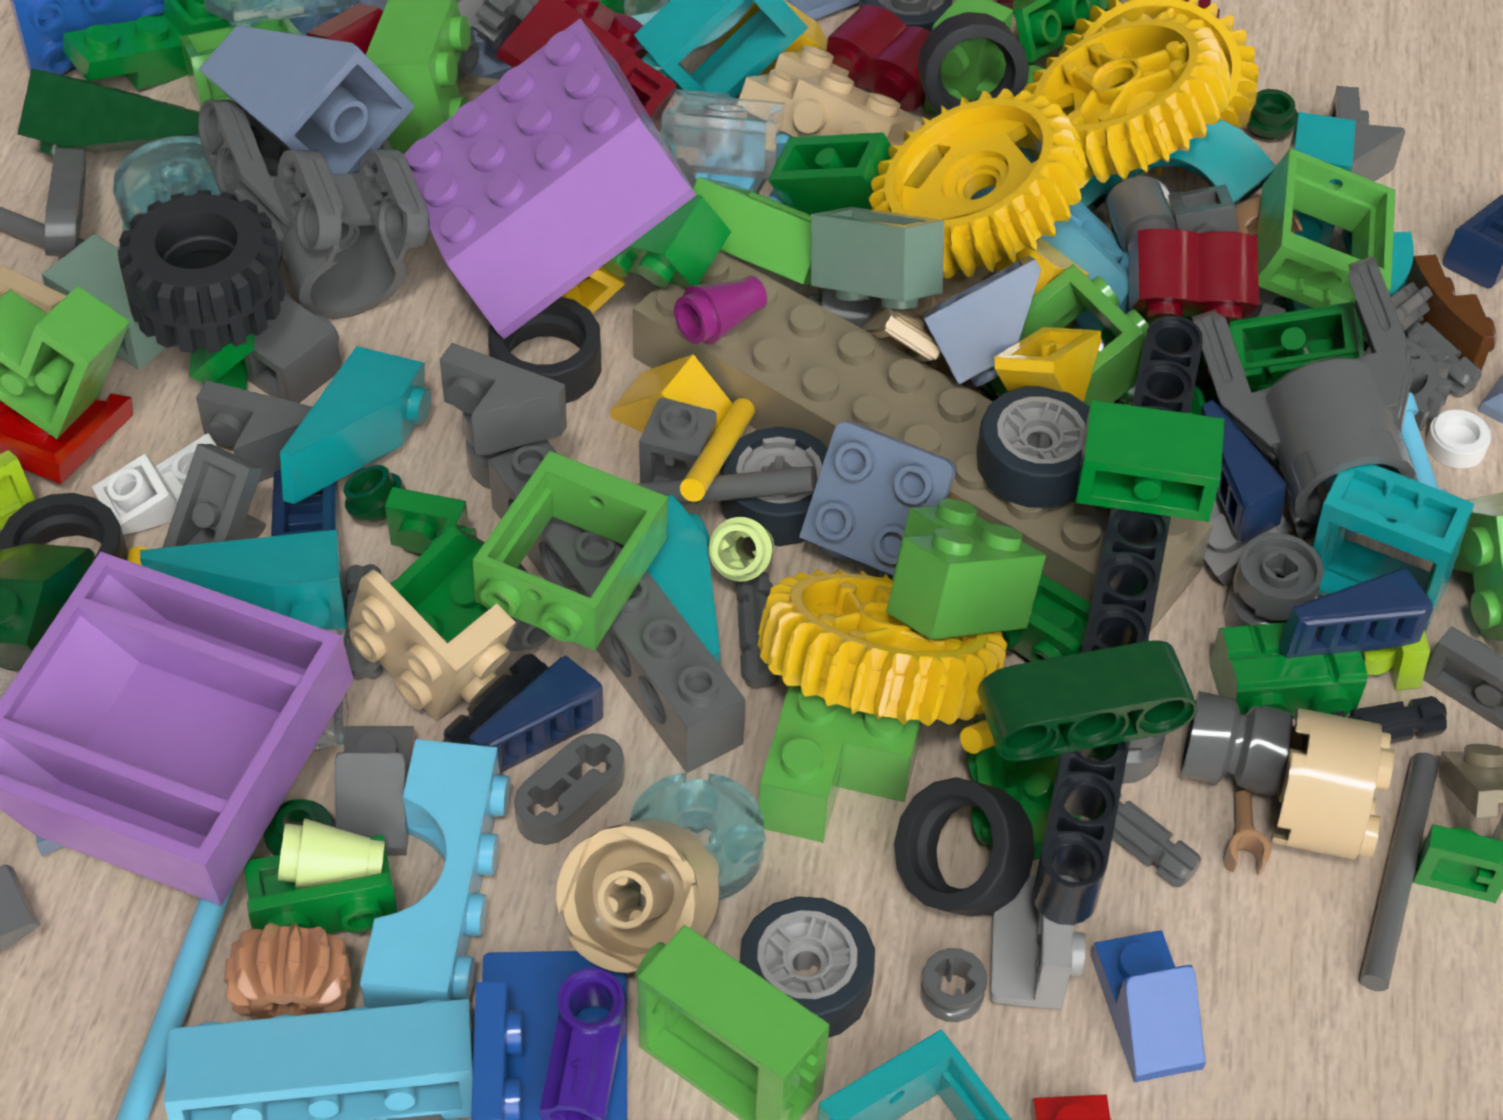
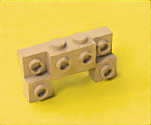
[736,46,940,145]

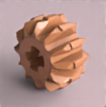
[224,922,352,1020]

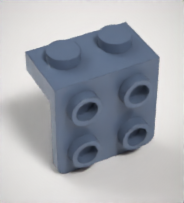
[799,421,956,580]

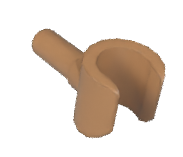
[1223,790,1271,875]

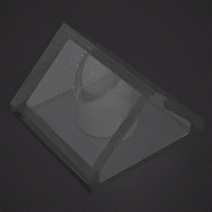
[661,93,785,179]

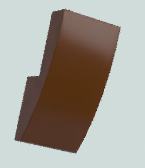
[1405,254,1496,371]

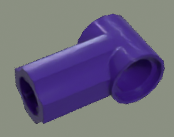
[539,968,626,1120]

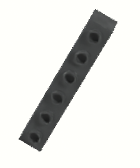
[488,439,745,773]

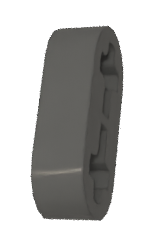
[514,733,624,845]

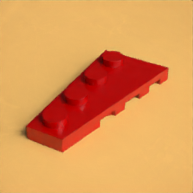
[0,393,133,484]

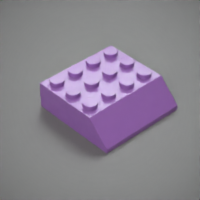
[403,18,696,339]
[0,551,354,906]

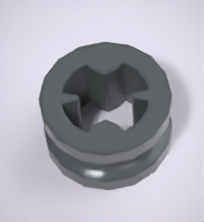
[920,948,987,1022]

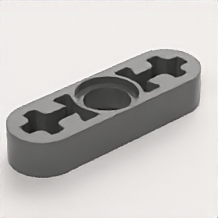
[45,147,86,257]

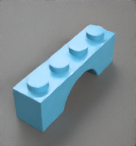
[360,739,511,1008]

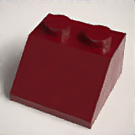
[496,0,648,68]

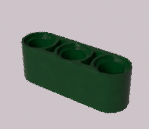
[977,640,1197,761]

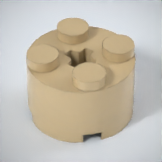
[1270,708,1395,860]
[555,819,719,973]

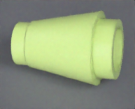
[709,517,774,581]
[278,818,385,890]

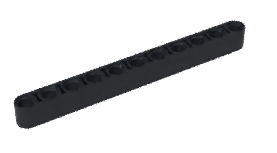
[1033,316,1203,925]

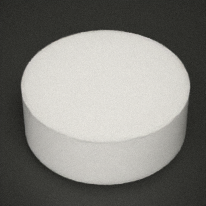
[1426,409,1491,469]

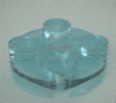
[630,773,766,900]

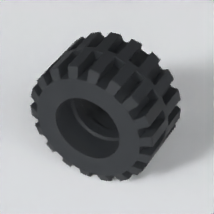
[117,190,285,353]

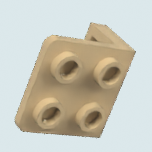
[348,570,516,721]

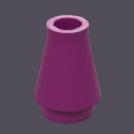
[674,275,767,345]

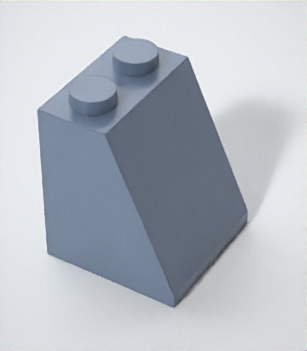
[199,25,415,174]

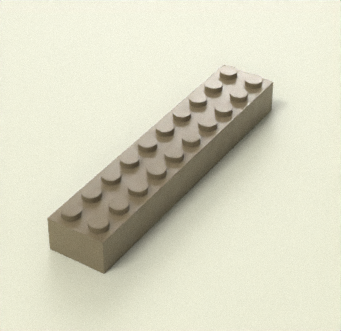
[633,250,1213,632]

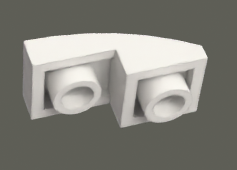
[92,433,219,535]

